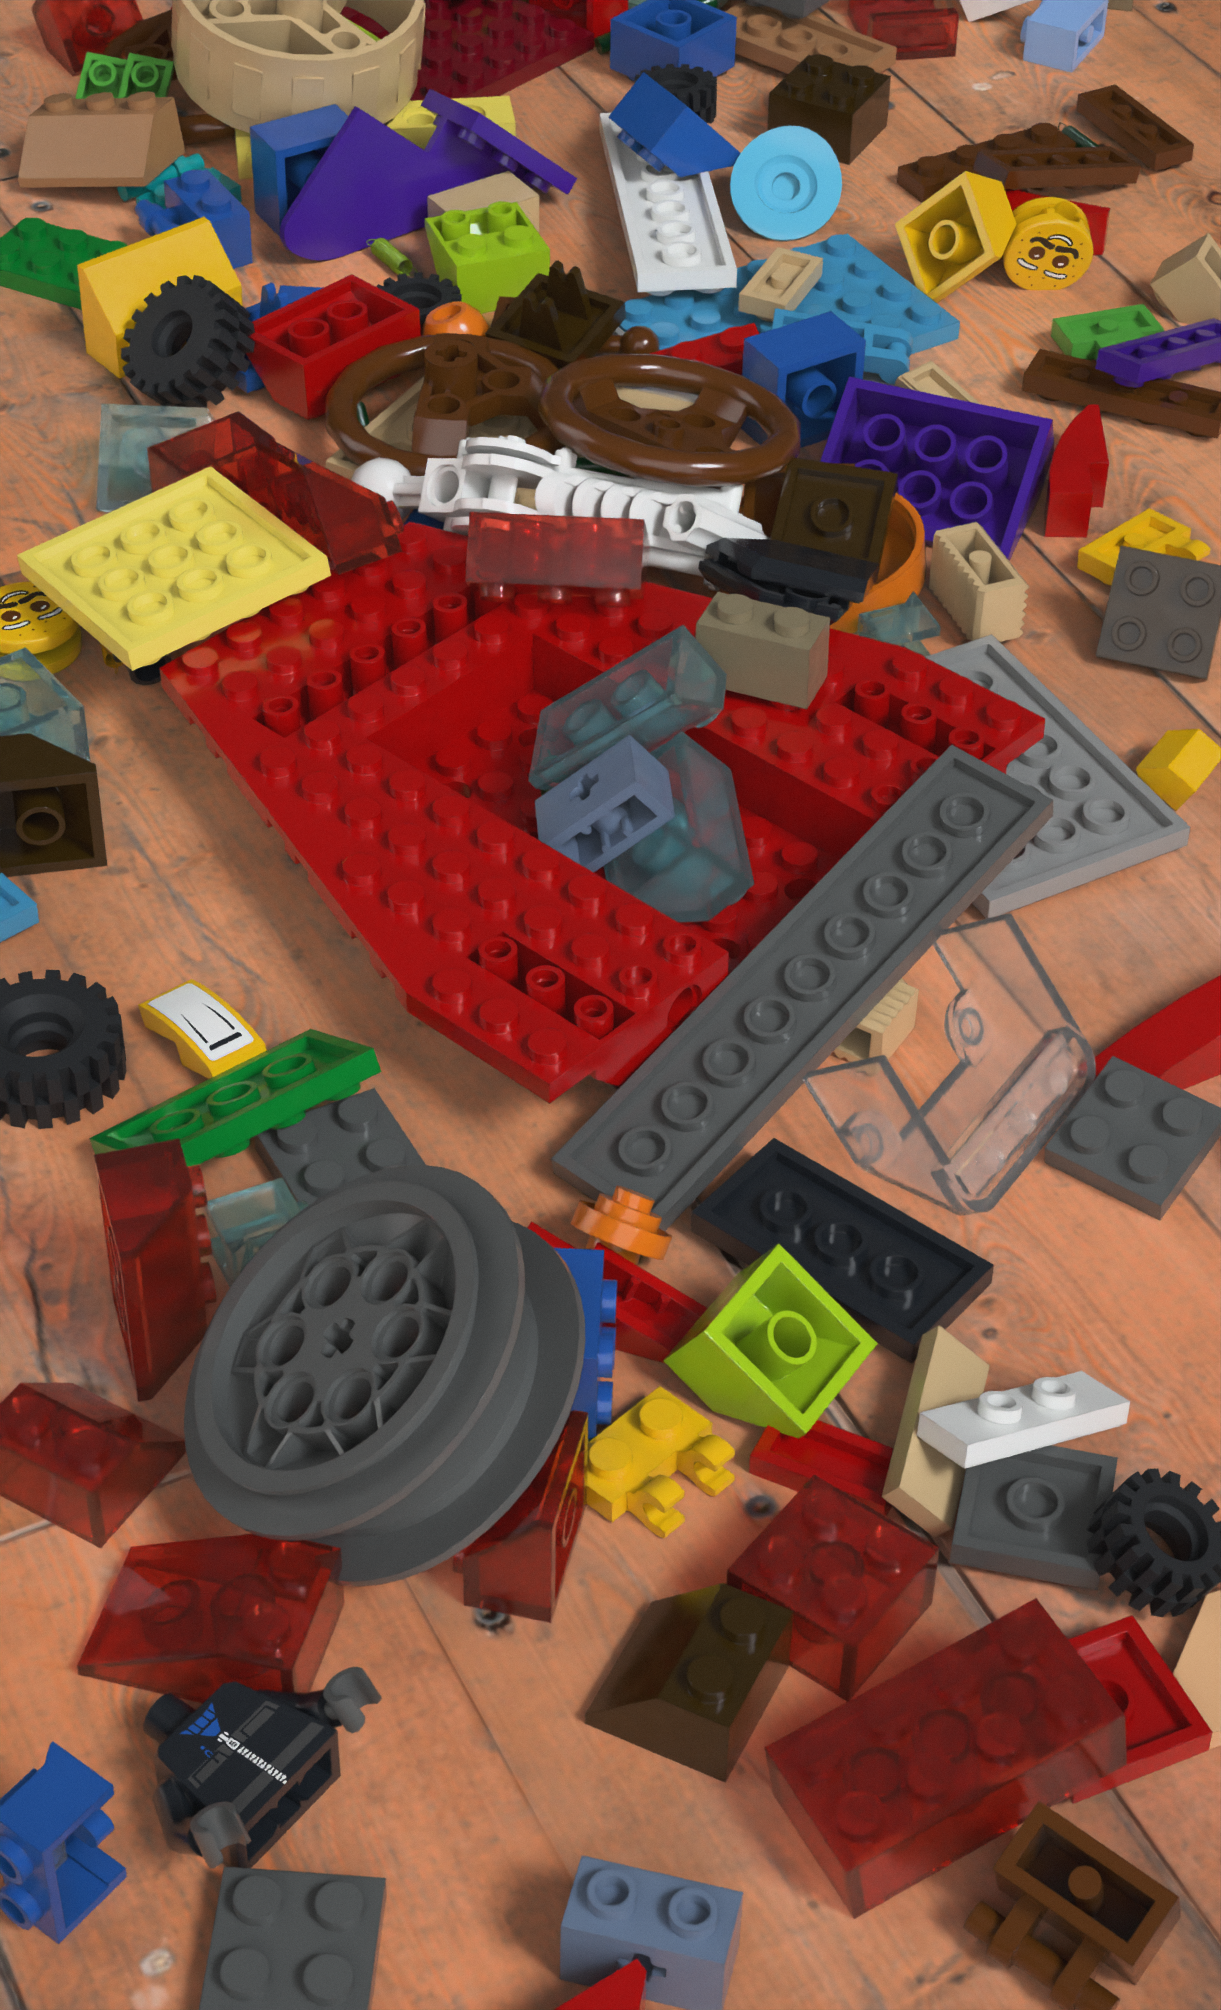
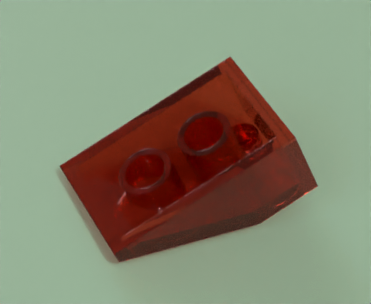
[77,1534,345,1704]

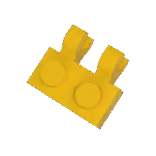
[1077,508,1210,586]
[559,1386,735,1538]

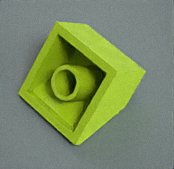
[663,1243,878,1439]

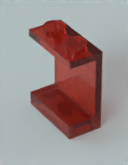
[847,0,959,60]

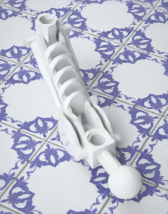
[348,435,770,591]

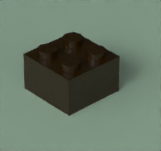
[767,55,891,165]

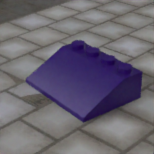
[820,377,1055,561]

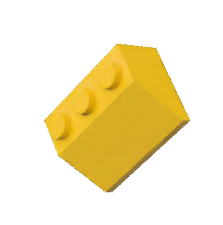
[77,217,243,379]

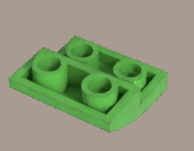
[75,52,175,99]

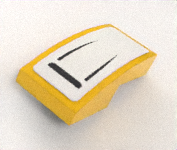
[138,979,267,1079]

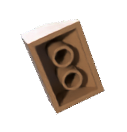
[18,91,185,188]

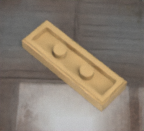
[882,1325,990,1537]

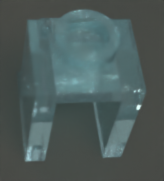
[851,591,941,657]
[205,1178,308,1287]

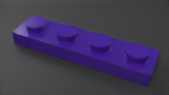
[1095,318,1221,387]

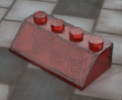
[253,435,404,575]

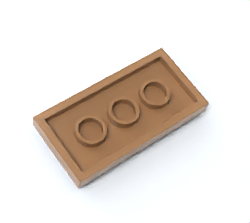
[725,1,897,74]

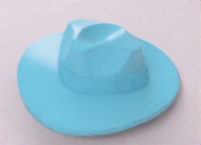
[730,126,842,241]

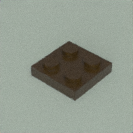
[770,458,898,578]

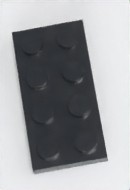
[691,1138,994,1364]

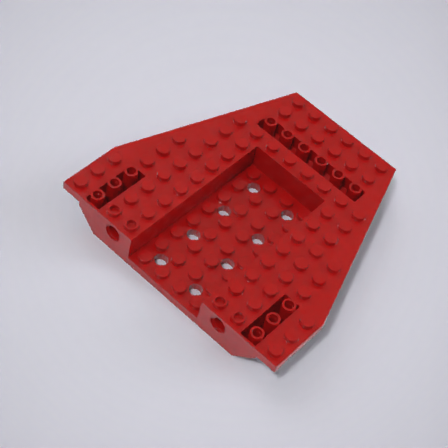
[160,522,1045,1104]

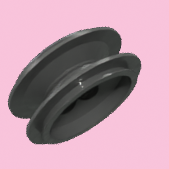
[184,1165,585,1587]

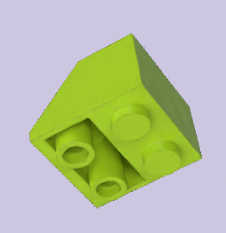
[425,201,550,314]

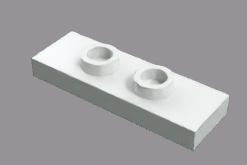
[917,1371,1130,1469]

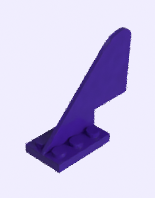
[280,89,577,260]

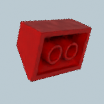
[246,274,421,420]

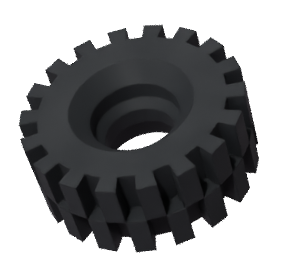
[121,275,255,416]
[0,970,127,1129]

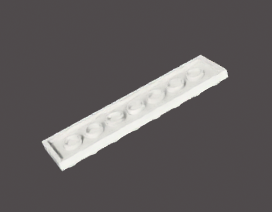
[599,113,737,296]

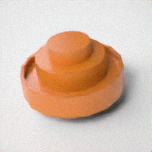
[571,1185,672,1265]

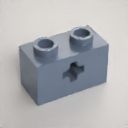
[535,734,675,872]
[560,1855,743,2010]

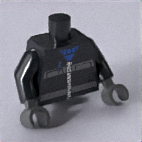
[143,1667,382,1868]

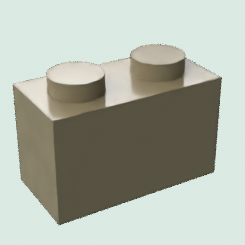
[695,592,830,709]

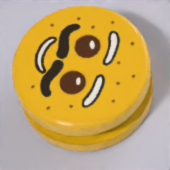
[1002,197,1093,290]
[0,581,82,679]

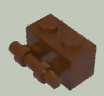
[964,1801,1181,2010]

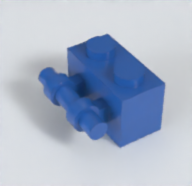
[135,169,253,269]

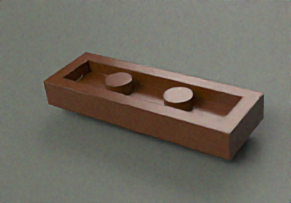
[1076,84,1194,171]

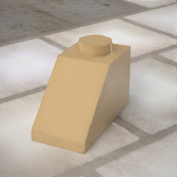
[1150,233,1221,324]

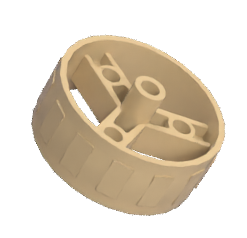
[171,0,426,133]

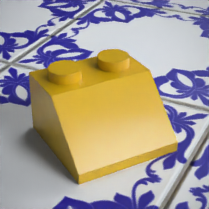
[894,171,1017,303]

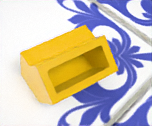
[1136,729,1221,811]

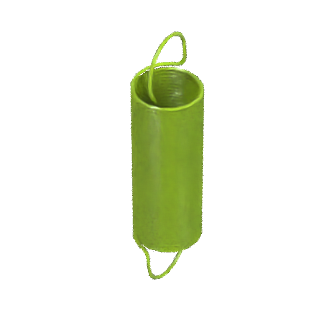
[366,238,417,276]

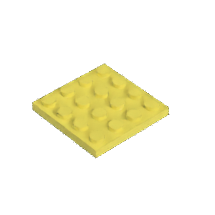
[17,466,331,671]

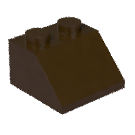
[0,733,108,877]
[585,1583,794,1783]

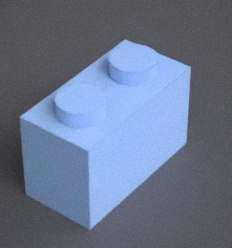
[1020,0,1108,73]

